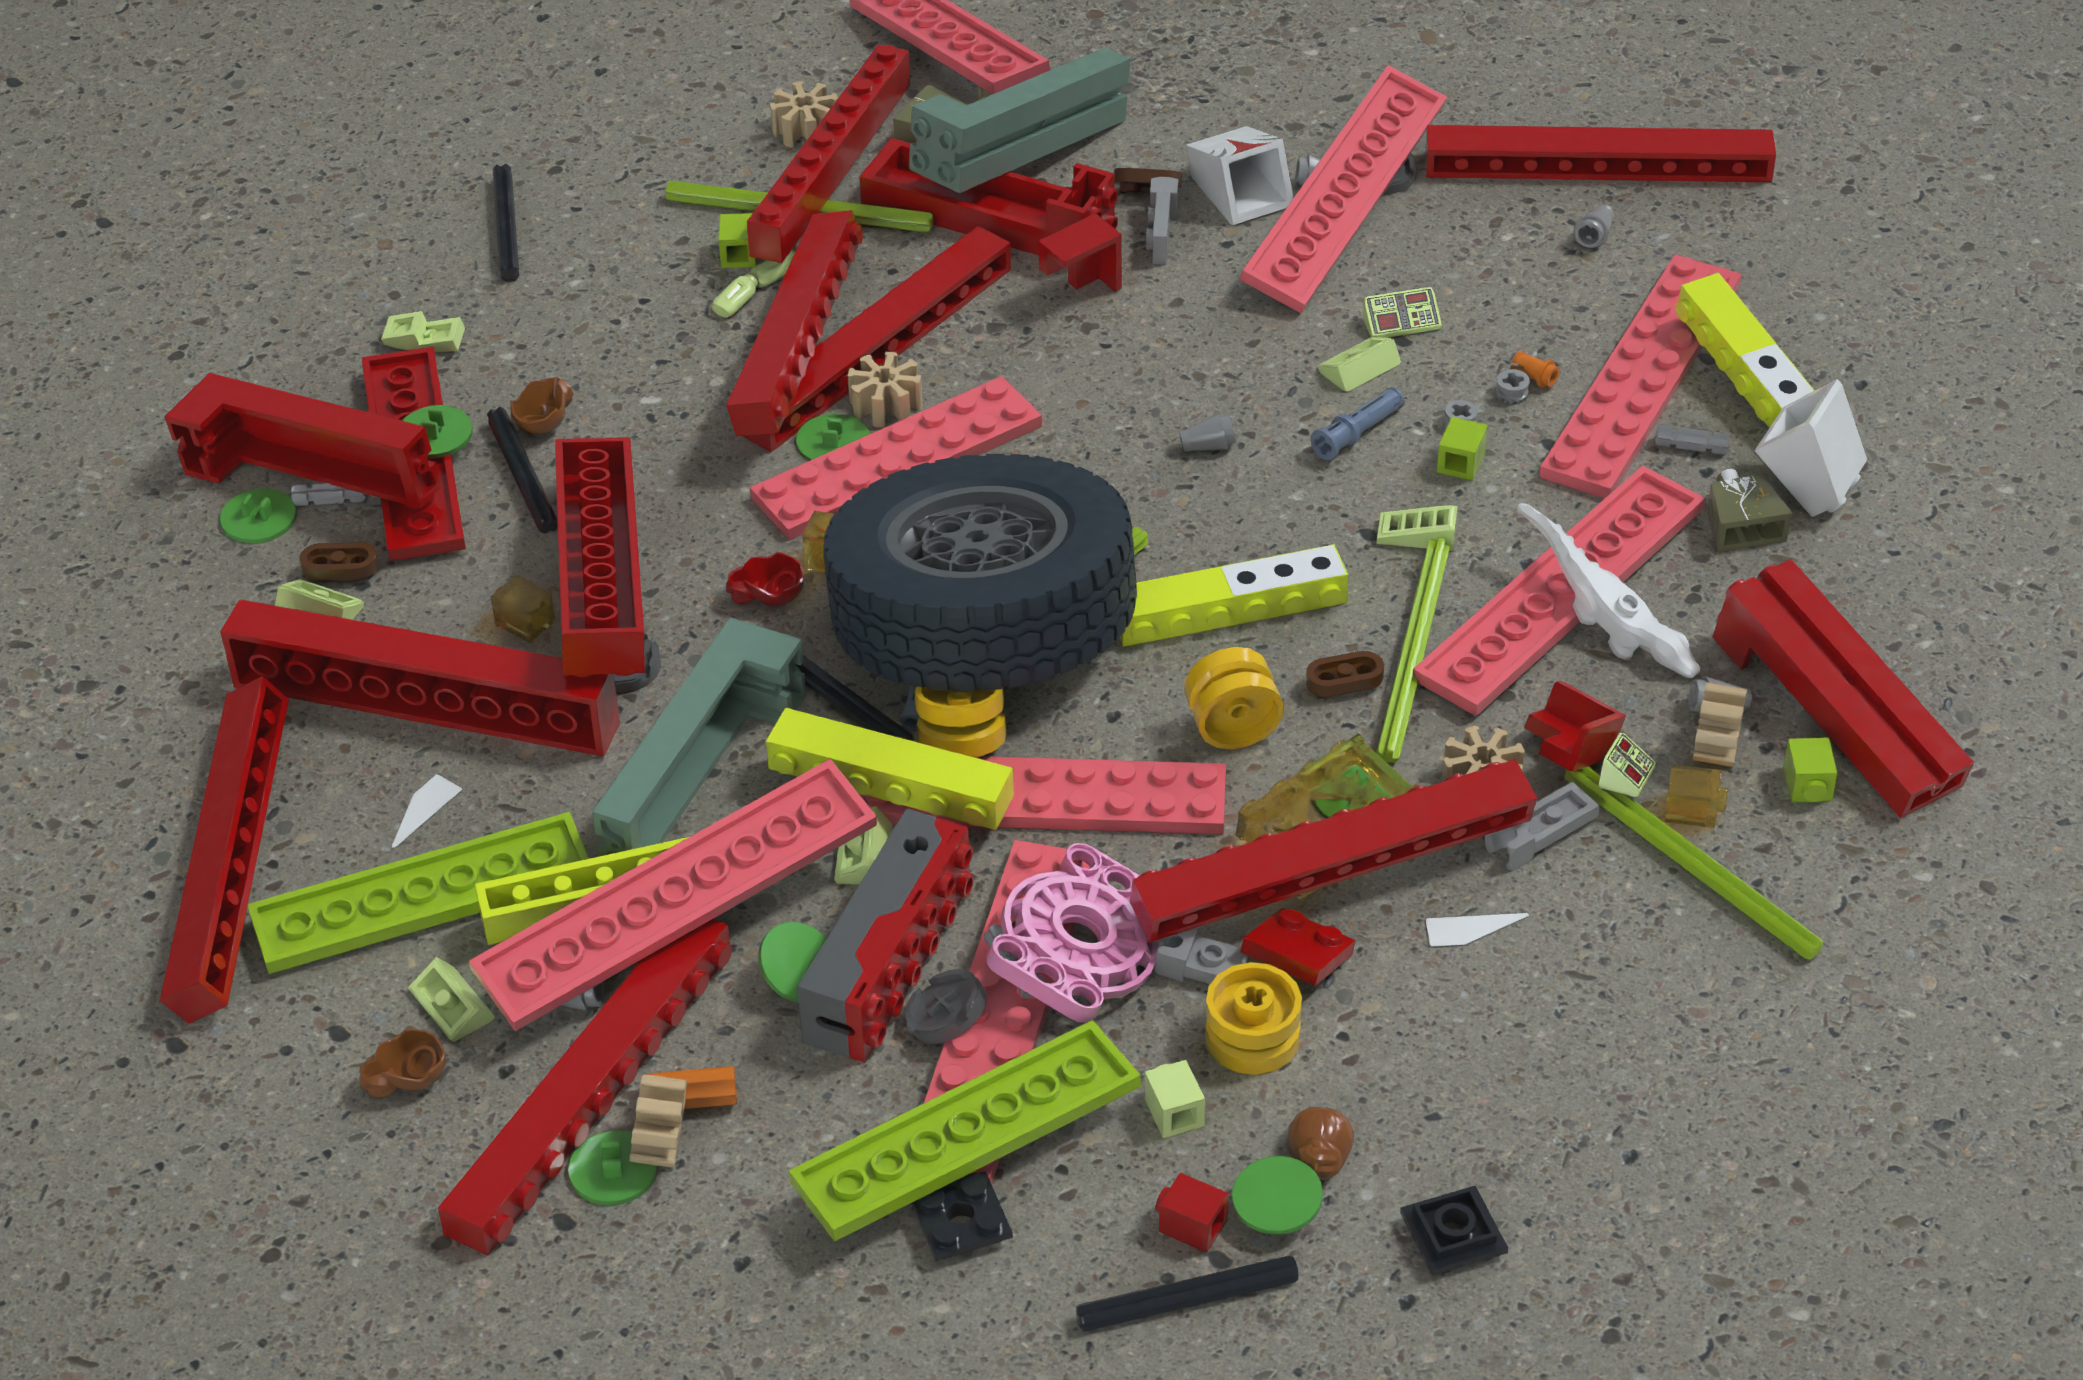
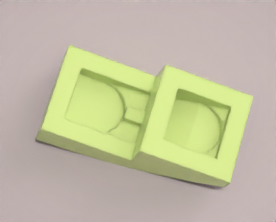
[381,311,465,353]

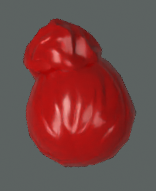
[725,552,804,606]

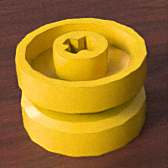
[1184,647,1284,750]
[915,686,1006,757]
[1205,962,1302,1075]

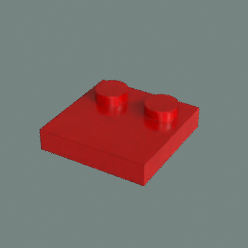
[1240,908,1356,986]

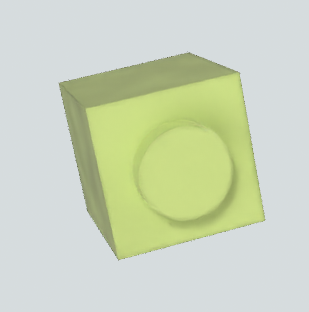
[1145,1060,1205,1138]

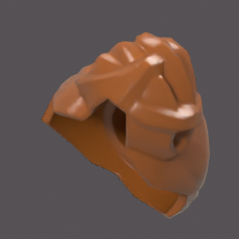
[510,377,573,434]
[359,1028,447,1099]
[1288,1107,1354,1180]

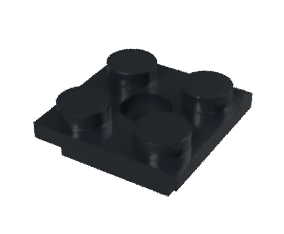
[911,1171,1013,1261]
[1400,1186,1508,1276]

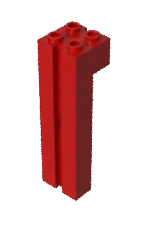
[859,138,1118,256]
[164,373,442,508]
[1712,559,1974,818]

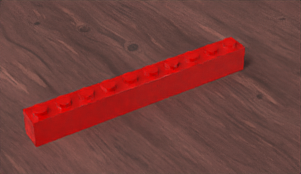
[747,45,910,263]
[1425,125,1776,183]
[726,210,863,437]
[743,226,1011,452]
[160,676,289,1024]
[1129,759,1538,943]
[438,919,732,1256]

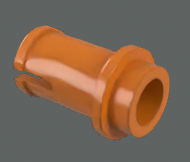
[1510,351,1560,388]

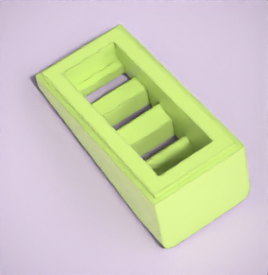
[1377,505,1458,551]

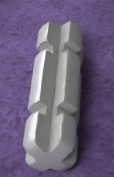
[1655,424,1730,456]
[291,482,366,506]

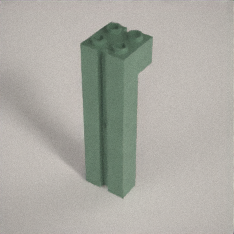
[909,48,1130,193]
[592,618,806,856]

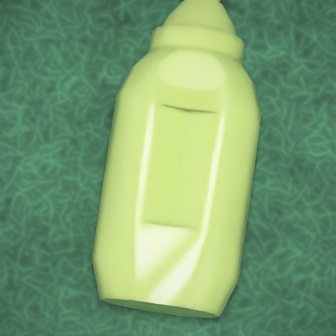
[748,250,796,288]
[711,269,761,318]

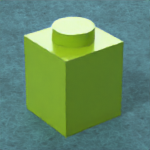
[718,213,757,268]
[1437,417,1488,481]
[1783,737,1837,802]

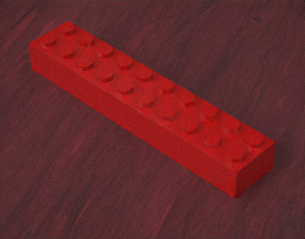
[555,437,645,678]
[220,599,620,757]

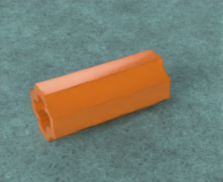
[647,1066,737,1109]

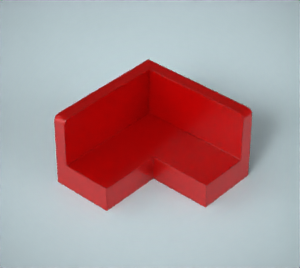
[1038,213,1122,292]
[1524,681,1626,772]

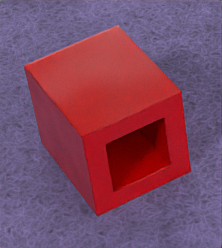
[1155,1173,1229,1252]

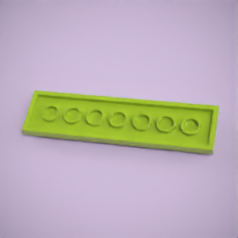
[247,811,589,974]
[788,1020,1141,1242]

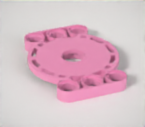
[986,843,1158,1023]

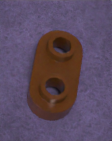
[1114,168,1182,192]
[299,542,378,581]
[1306,651,1384,697]

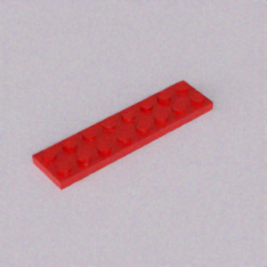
[361,346,466,561]

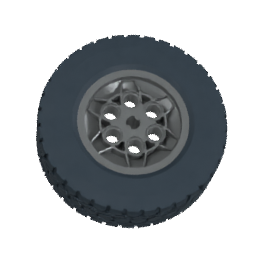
[823,454,1137,691]

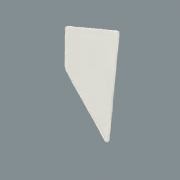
[392,774,462,848]
[1426,913,1529,947]

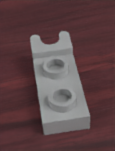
[1146,177,1178,265]
[1485,782,1599,871]
[1154,929,1265,984]

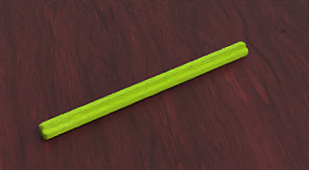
[665,181,934,233]
[1376,537,1450,765]
[1564,766,1823,960]

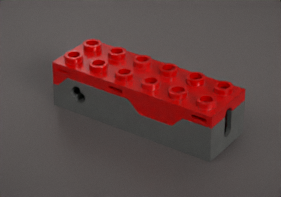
[797,808,974,1063]

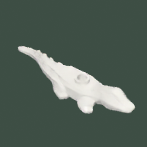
[1517,503,1700,678]

